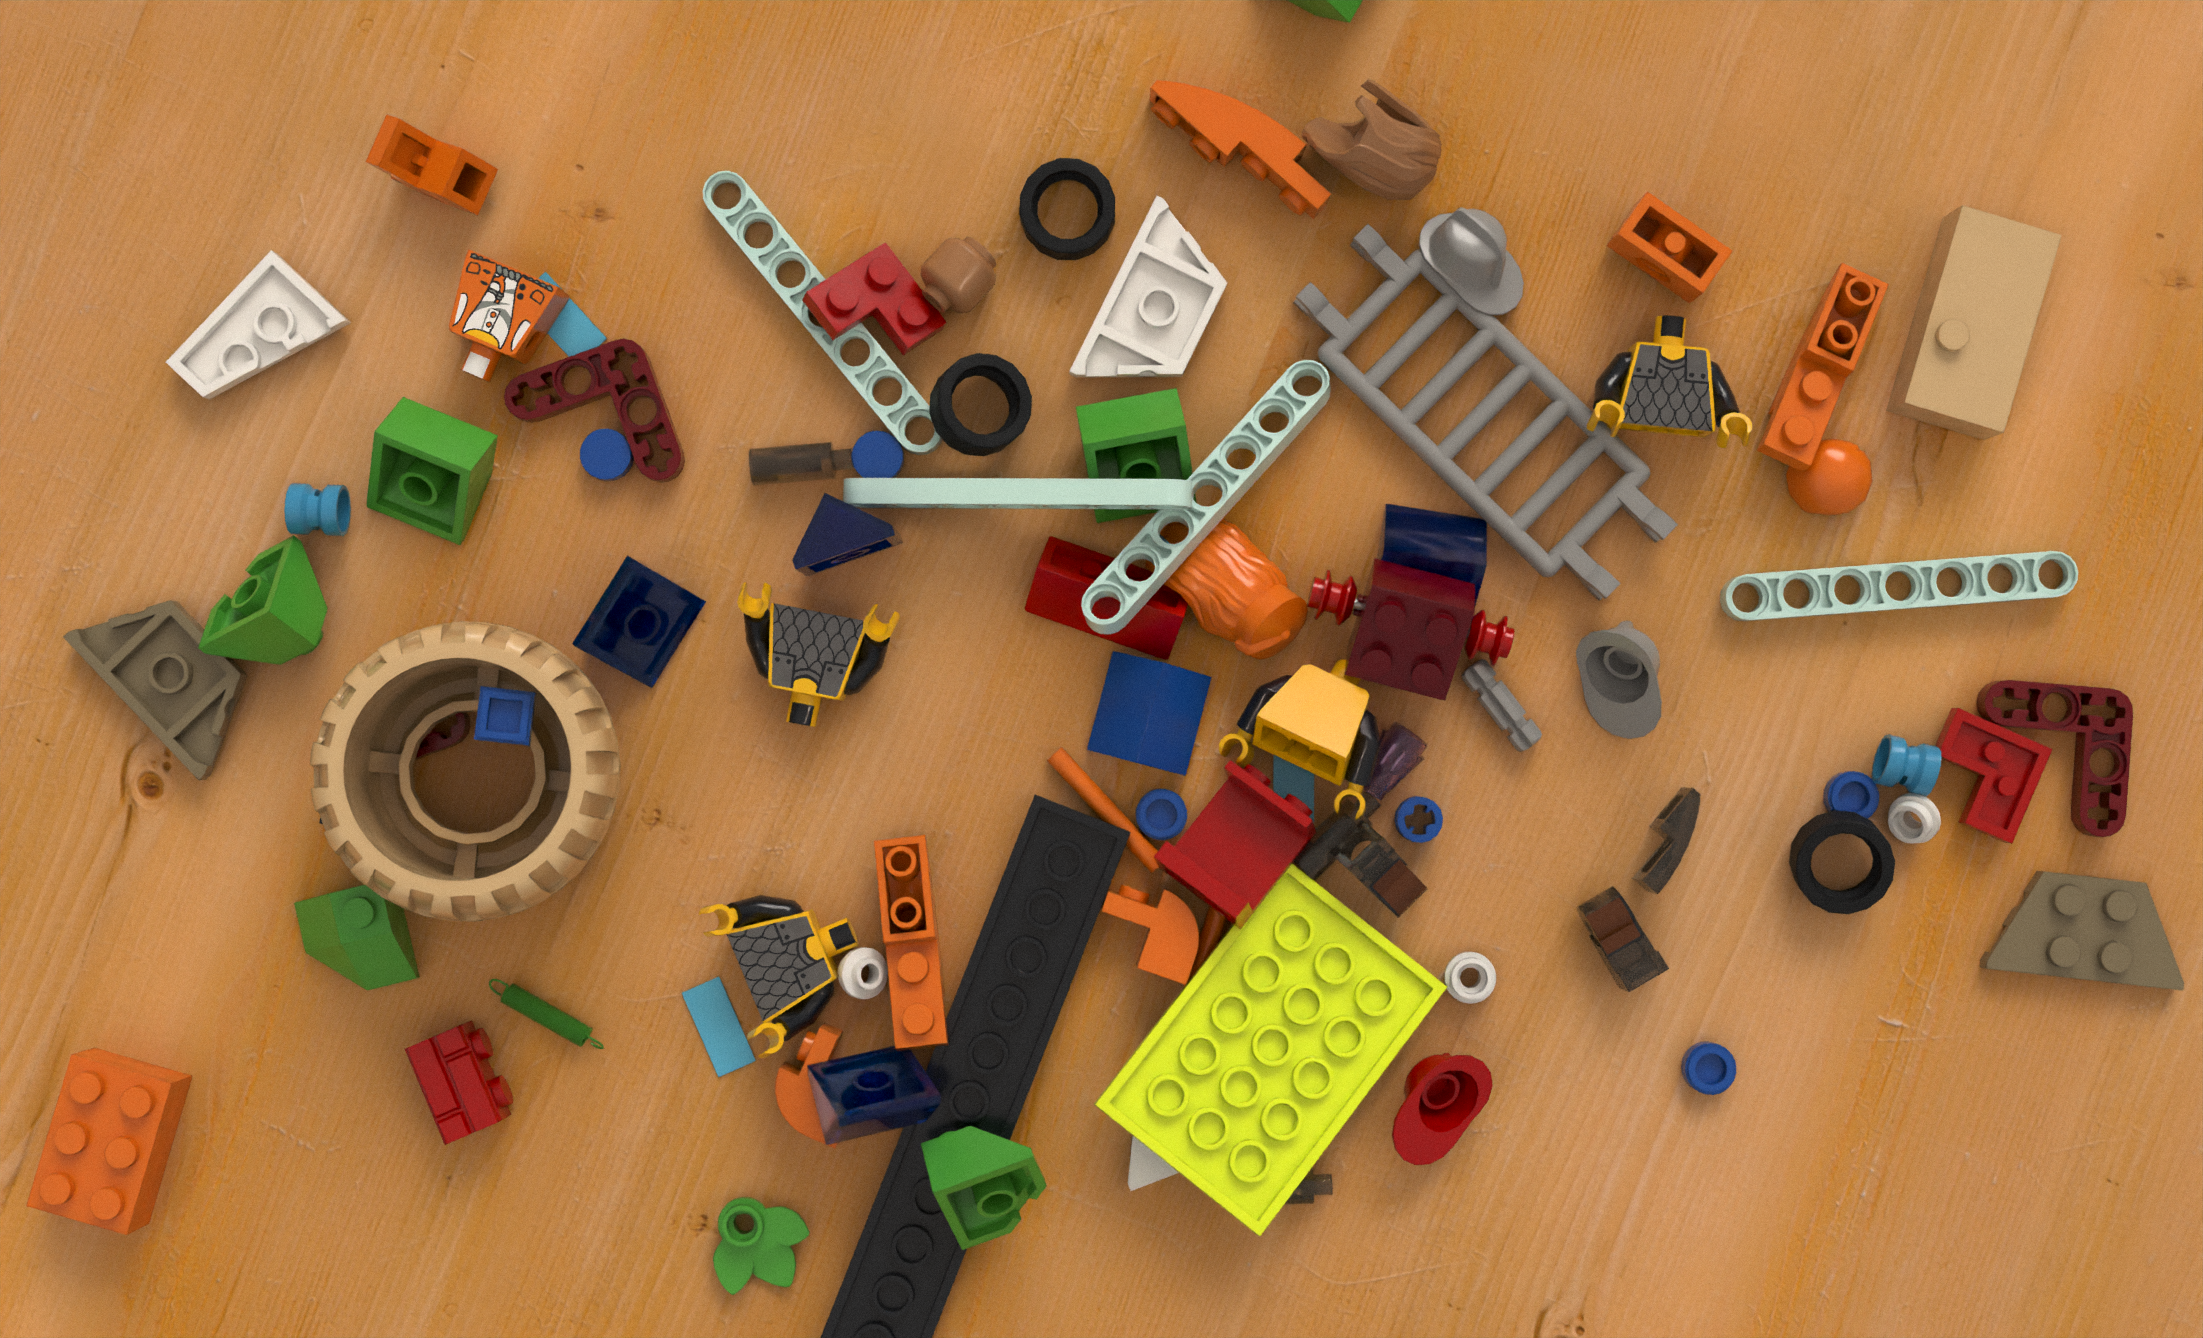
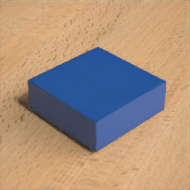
[474,686,537,746]

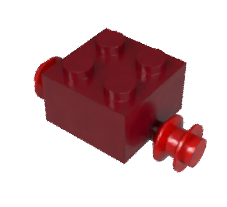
[1307,558,1515,701]

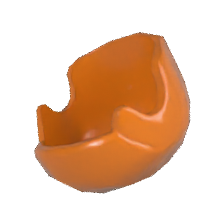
[1786,438,1873,516]

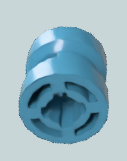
[284,483,351,536]
[1872,734,1942,796]

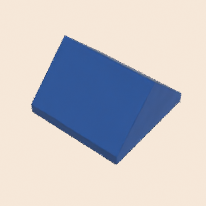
[1087,651,1212,776]

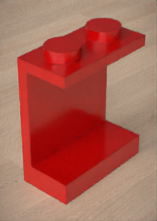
[1154,760,1316,929]

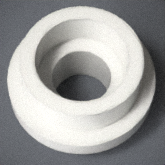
[1888,793,1941,844]
[837,947,888,999]
[1444,952,1496,1004]

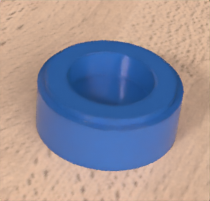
[580,429,634,481]
[852,431,904,478]
[1823,771,1879,819]
[1136,789,1187,840]
[1681,1041,1736,1095]

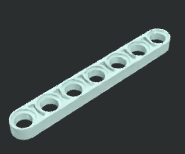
[702,171,942,455]
[1081,360,1331,634]
[843,478,1192,510]
[1720,551,2078,621]

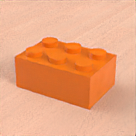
[26,1048,193,1235]

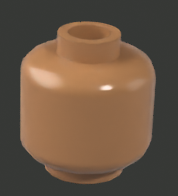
[920,237,996,313]

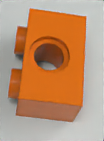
[1606,191,1732,304]

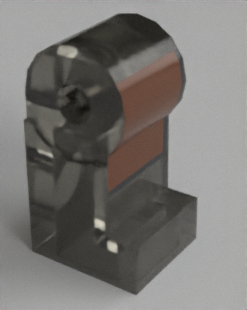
[1329,820,1427,918]
[1577,886,1669,992]

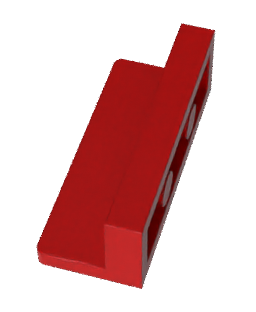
[1025,536,1188,660]

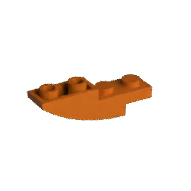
[1149,80,1331,219]
[1757,263,1889,472]
[874,835,949,1051]

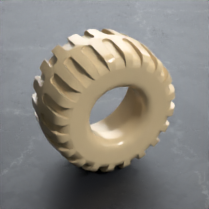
[310,621,621,922]

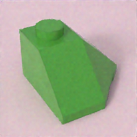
[198,535,328,665]
[294,885,420,990]
[921,1126,1047,1250]

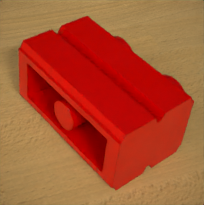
[405,1020,513,1145]

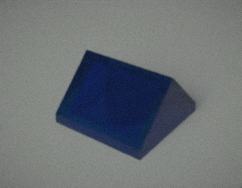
[792,493,903,576]
[1377,504,1487,606]
[572,555,706,688]
[807,1046,941,1145]

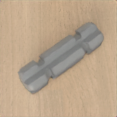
[1461,659,1542,752]

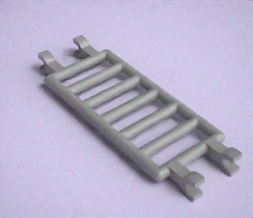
[1293,224,1678,601]

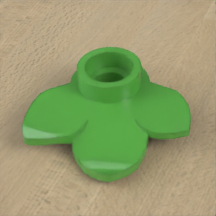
[713,1197,810,1295]

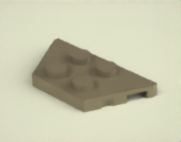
[63,600,247,780]
[1980,871,2184,990]

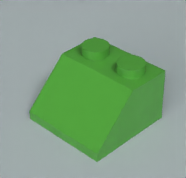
[1076,388,1197,523]
[366,397,498,545]

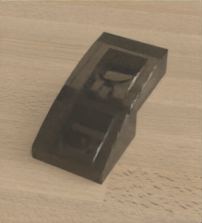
[1632,787,1701,894]

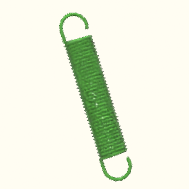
[489,979,604,1049]

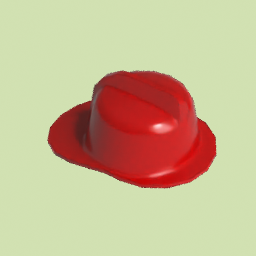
[1392,1053,1493,1165]

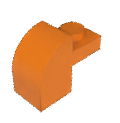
[366,115,498,216]
[1101,884,1199,985]
[775,1023,860,1148]

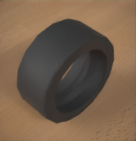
[1019,158,1115,260]
[929,353,1032,457]
[1789,810,1895,914]

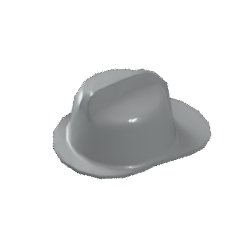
[1419,207,1524,316]
[1576,621,1662,739]

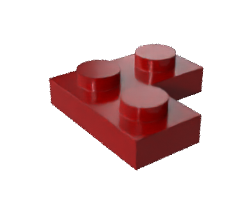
[802,242,947,356]
[1935,708,2053,844]

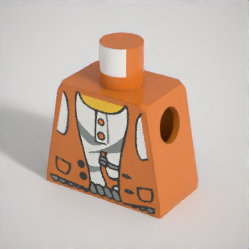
[449,250,570,382]

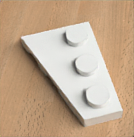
[166,250,351,400]

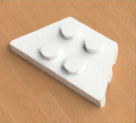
[1069,195,1227,378]

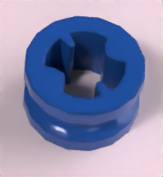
[1394,796,1443,843]

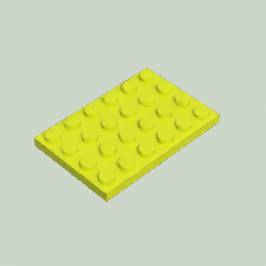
[1094,864,1447,1236]

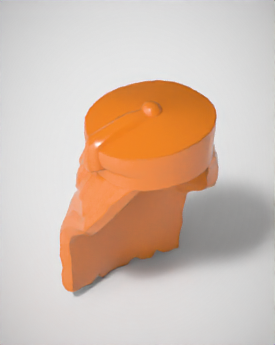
[1145,505,1308,660]

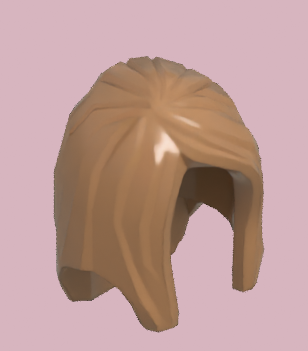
[1301,79,1442,200]

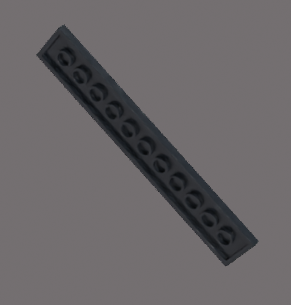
[821,794,1131,1338]

